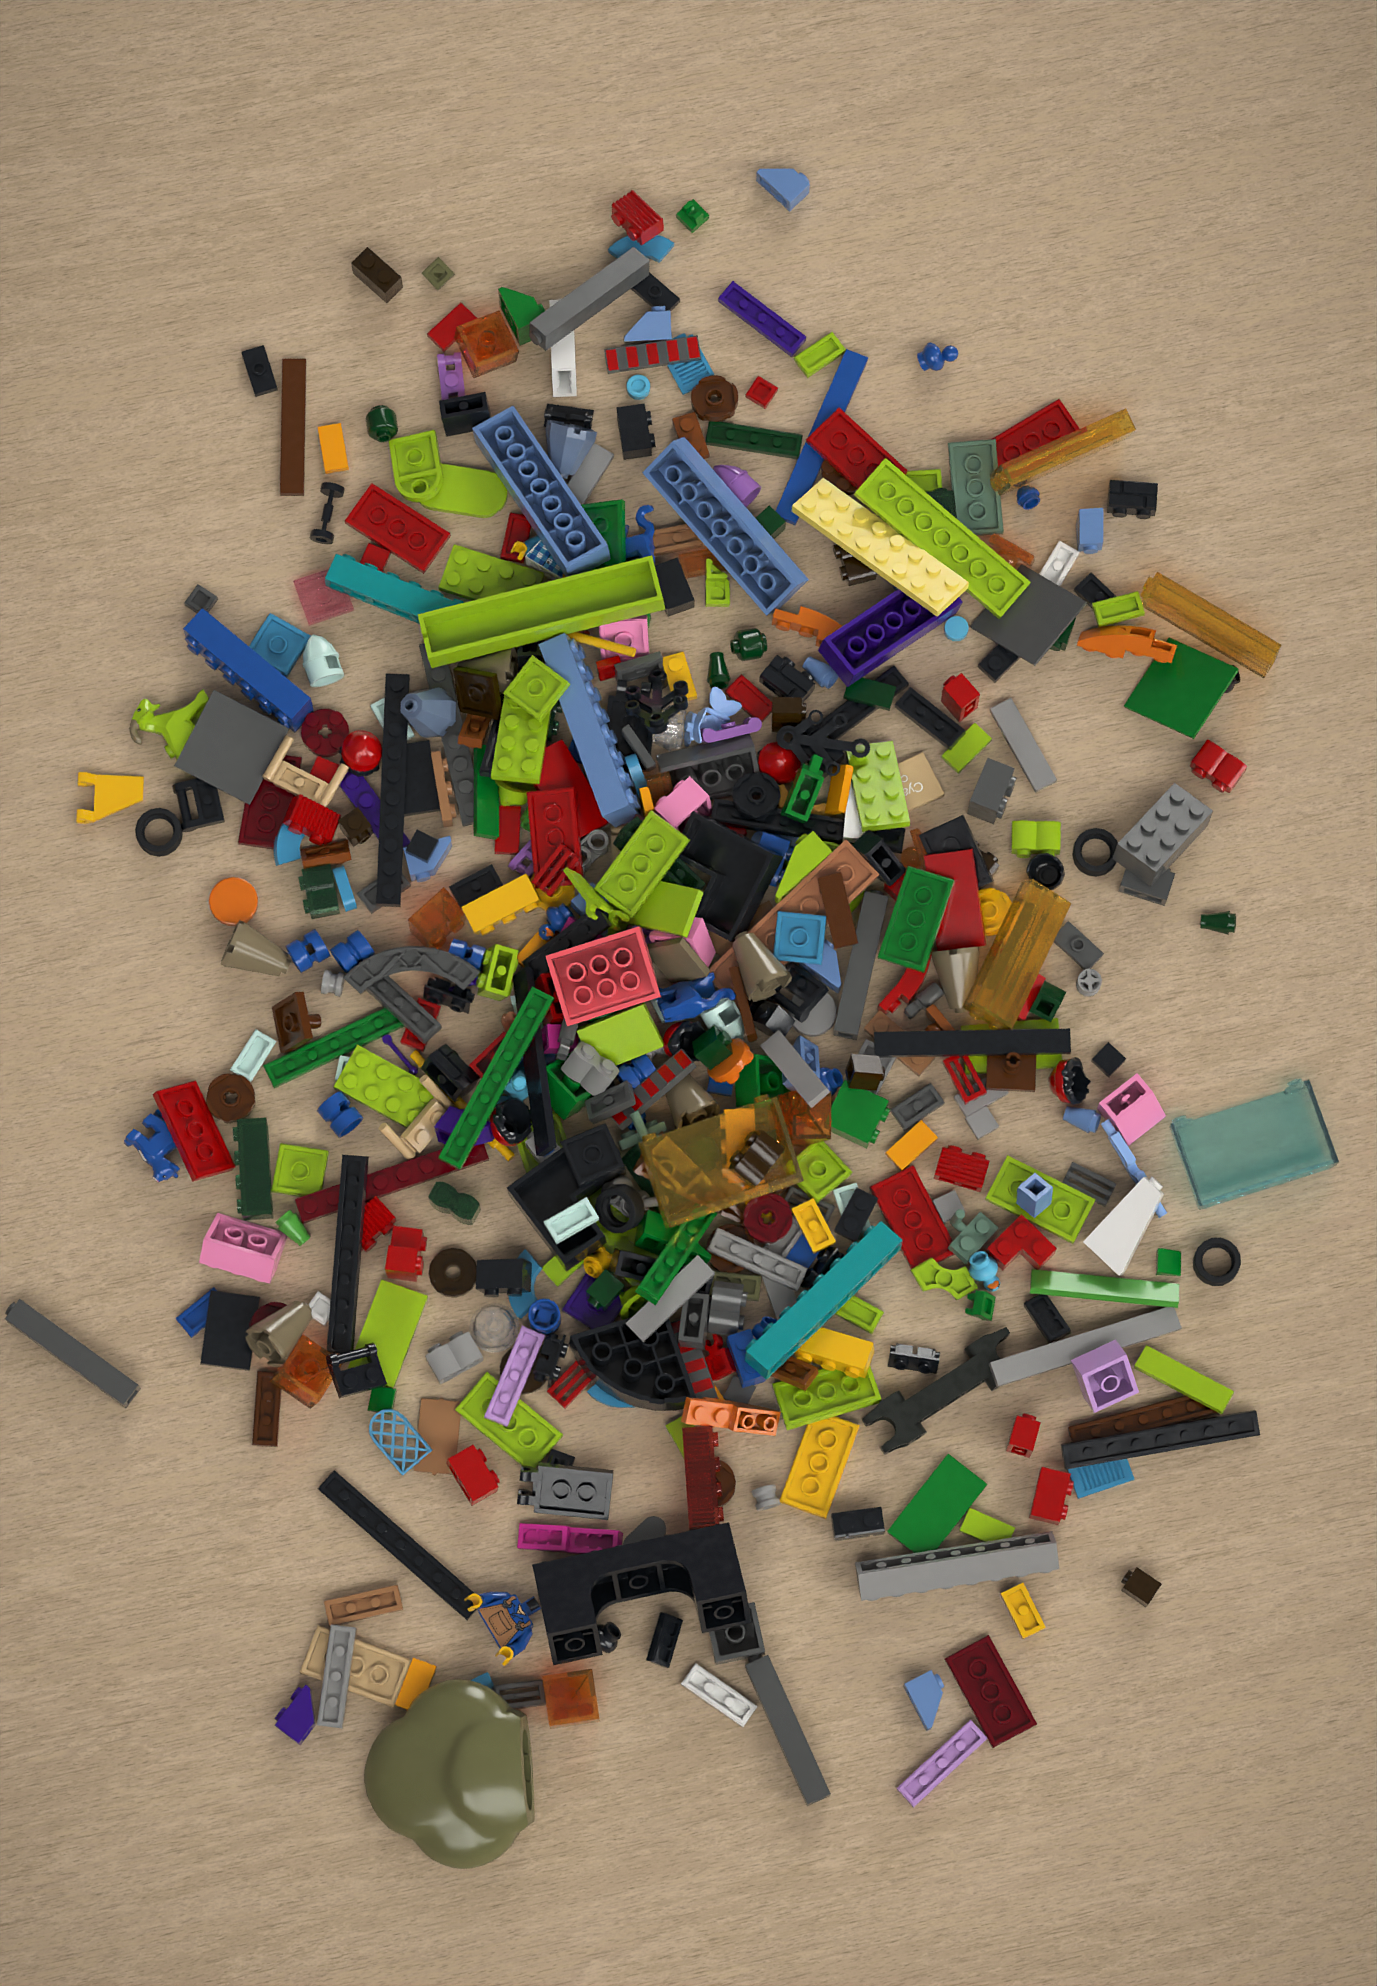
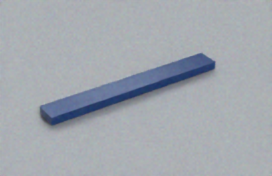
[776,349,868,526]

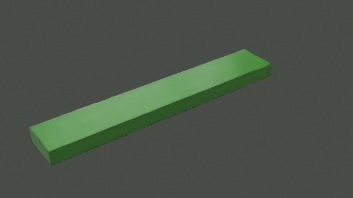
[1030,1269,1179,1308]

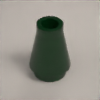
[707,652,731,689]
[1201,911,1236,935]

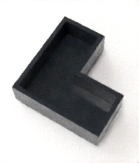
[678,811,783,942]
[507,1130,617,1272]

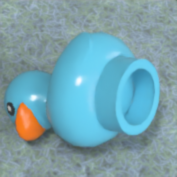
[969,1251,1000,1292]

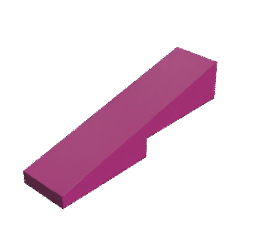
[517,1523,623,1554]

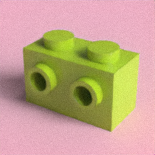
[476,944,519,1001]

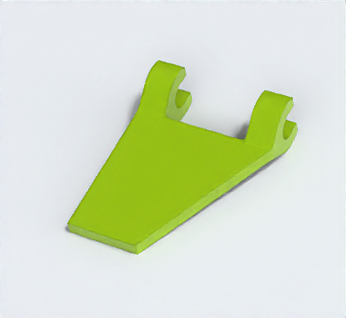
[563,867,630,931]

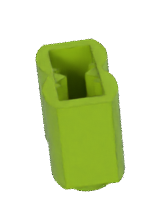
[1011,820,1061,858]

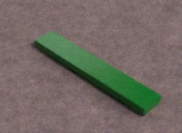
[263,1008,405,1089]
[635,1203,717,1306]

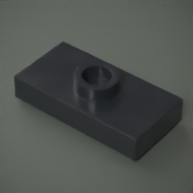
[631,272,680,312]
[241,345,278,397]
[1024,1294,1071,1344]
[646,1612,683,1668]

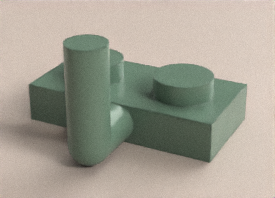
[617,1111,667,1151]
[948,1209,999,1264]

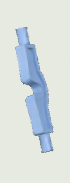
[1100,1119,1167,1218]

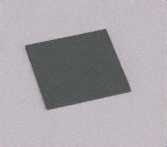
[970,564,1087,666]
[174,690,289,805]

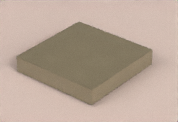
[647,937,710,983]

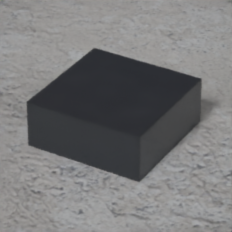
[406,830,439,863]
[1091,1042,1126,1078]

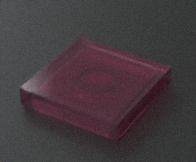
[293,569,354,626]

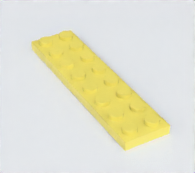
[792,478,969,617]

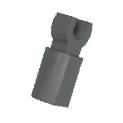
[904,982,944,1019]
[556,1018,578,1061]

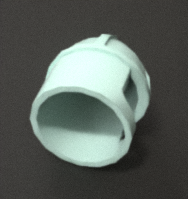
[302,634,344,687]
[700,998,744,1040]

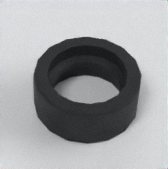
[135,808,183,857]
[1072,828,1118,877]
[595,1184,645,1233]
[1193,1238,1241,1286]

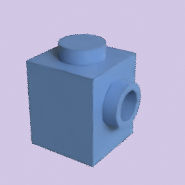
[1016,1173,1053,1218]

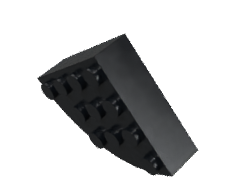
[569,1317,696,1411]

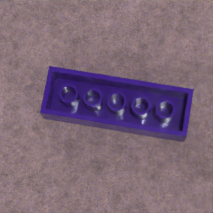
[818,589,963,687]

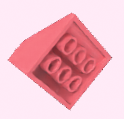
[545,926,661,1026]

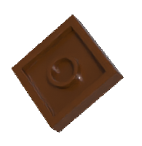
[272,992,321,1053]
[986,1052,1036,1092]

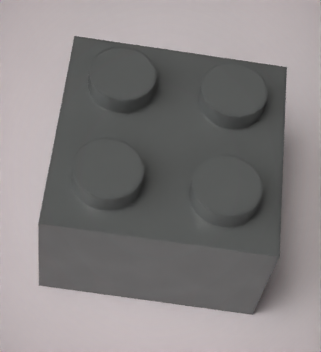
[967,758,1017,824]
[709,1602,765,1665]

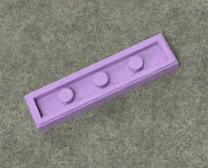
[484,1326,545,1427]
[896,1720,988,1808]

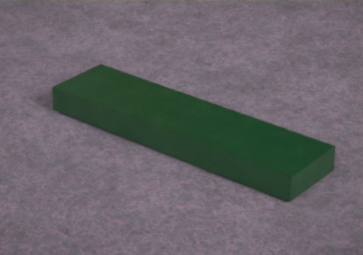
[705,421,803,460]

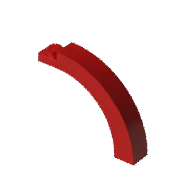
[877,871,932,1015]

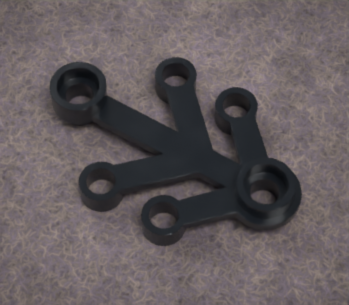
[625,669,689,734]
[776,710,870,776]

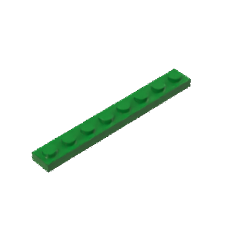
[438,986,554,1170]

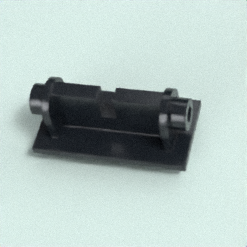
[544,404,594,429]
[423,977,475,1014]
[800,1246,845,1289]
[533,1333,569,1387]
[888,1343,940,1374]

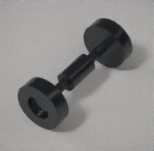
[310,482,345,544]

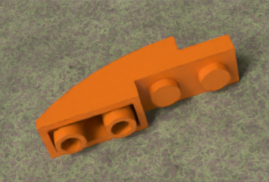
[772,606,842,647]
[1077,625,1177,663]
[681,1397,781,1436]

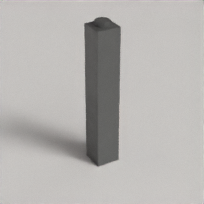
[529,247,650,351]
[833,890,889,1041]
[5,1299,141,1408]
[745,1654,831,1806]

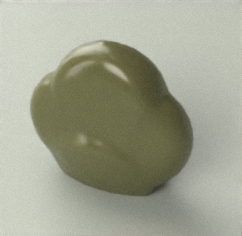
[364,1679,535,1869]

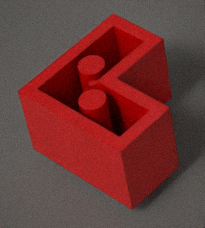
[986,1214,1057,1271]
[385,1226,427,1282]

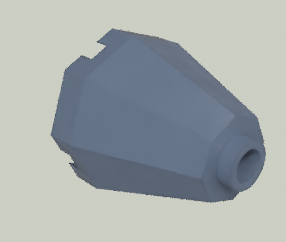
[545,420,597,479]
[401,687,456,738]

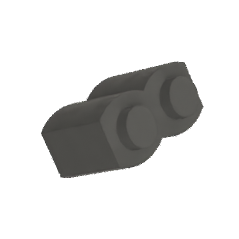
[707,1281,748,1335]

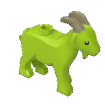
[129,689,209,760]

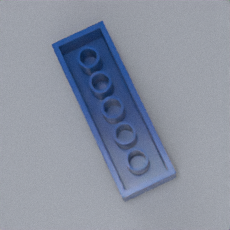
[183,608,314,733]

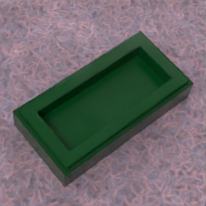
[843,677,896,711]

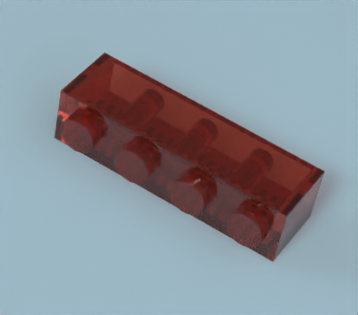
[682,1426,724,1530]

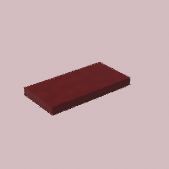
[238,755,302,850]
[944,1635,1037,1748]

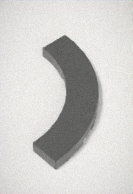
[343,946,480,994]

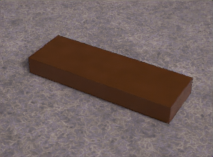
[817,872,859,949]
[729,966,758,1042]
[252,1371,283,1447]

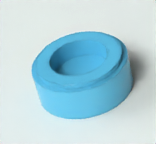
[627,375,650,400]
[944,616,969,641]

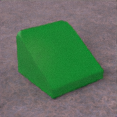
[1156,1248,1181,1276]
[368,1387,397,1415]

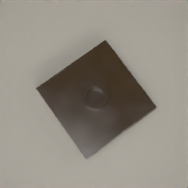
[453,666,502,720]

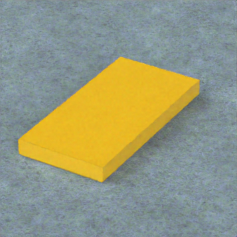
[780,1416,860,1519]

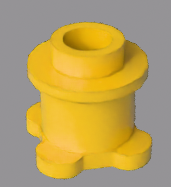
[583,1246,613,1278]

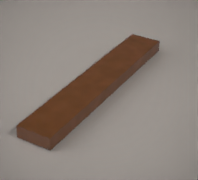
[280,359,307,496]
[1068,1395,1218,1442]

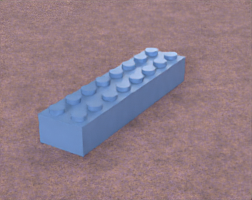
[472,406,611,577]
[642,437,809,616]
[538,633,642,828]

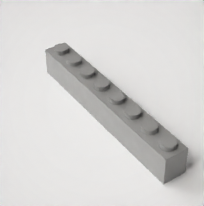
[855,1531,1059,1601]

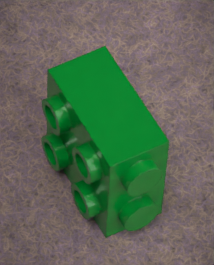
[823,1080,891,1149]

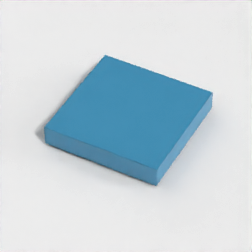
[249,613,310,678]
[773,911,827,965]

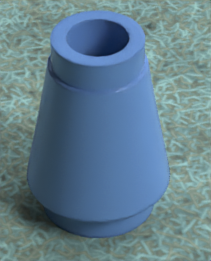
[802,656,839,689]
[1063,1106,1101,1133]

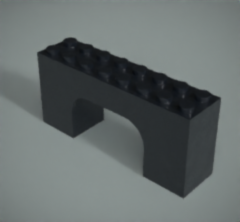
[532,1522,751,1666]

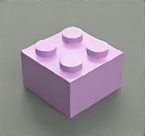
[1071,1339,1139,1413]

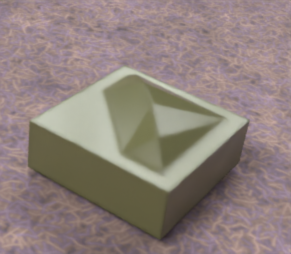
[422,257,455,291]

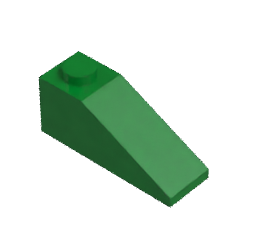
[634,1210,711,1265]

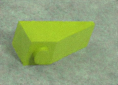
[775,831,833,904]

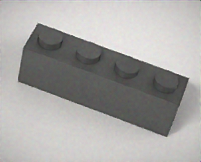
[656,733,760,800]

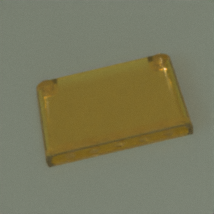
[638,1094,804,1228]

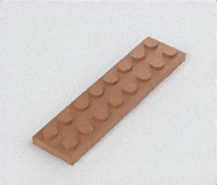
[709,840,880,1009]

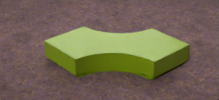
[910,1258,978,1300]

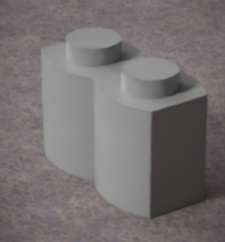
[561,1041,620,1096]
[425,1331,484,1384]

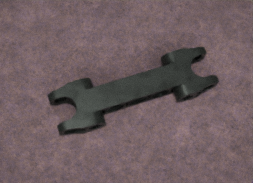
[862,1327,1010,1455]

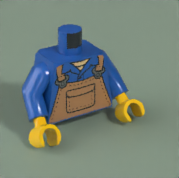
[464,1591,541,1666]

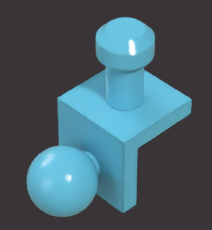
[497,1070,528,1104]

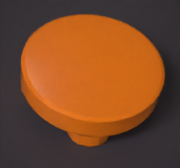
[209,877,258,927]
[707,1038,754,1084]

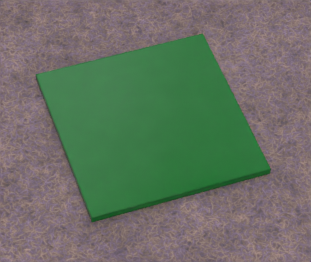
[1124,637,1239,739]

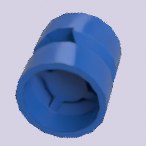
[285,929,330,973]
[330,930,375,974]
[448,938,487,978]
[616,1054,657,1090]
[317,1091,363,1138]
[528,1299,561,1336]

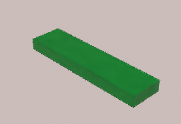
[474,745,499,840]

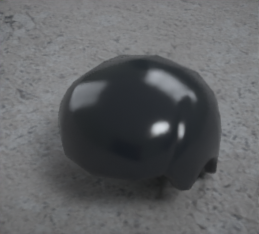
[1026,853,1065,891]

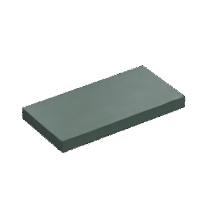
[948,439,1004,536]

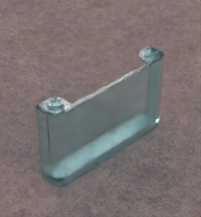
[1169,1079,1339,1210]

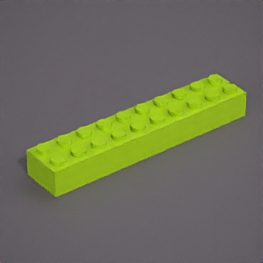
[418,555,665,668]

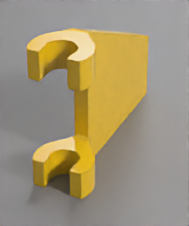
[76,772,144,824]

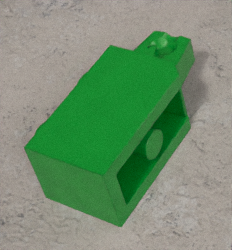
[780,754,824,823]

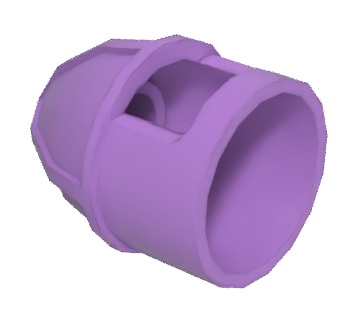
[713,464,761,507]

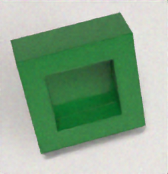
[676,199,709,233]
[965,1290,996,1321]

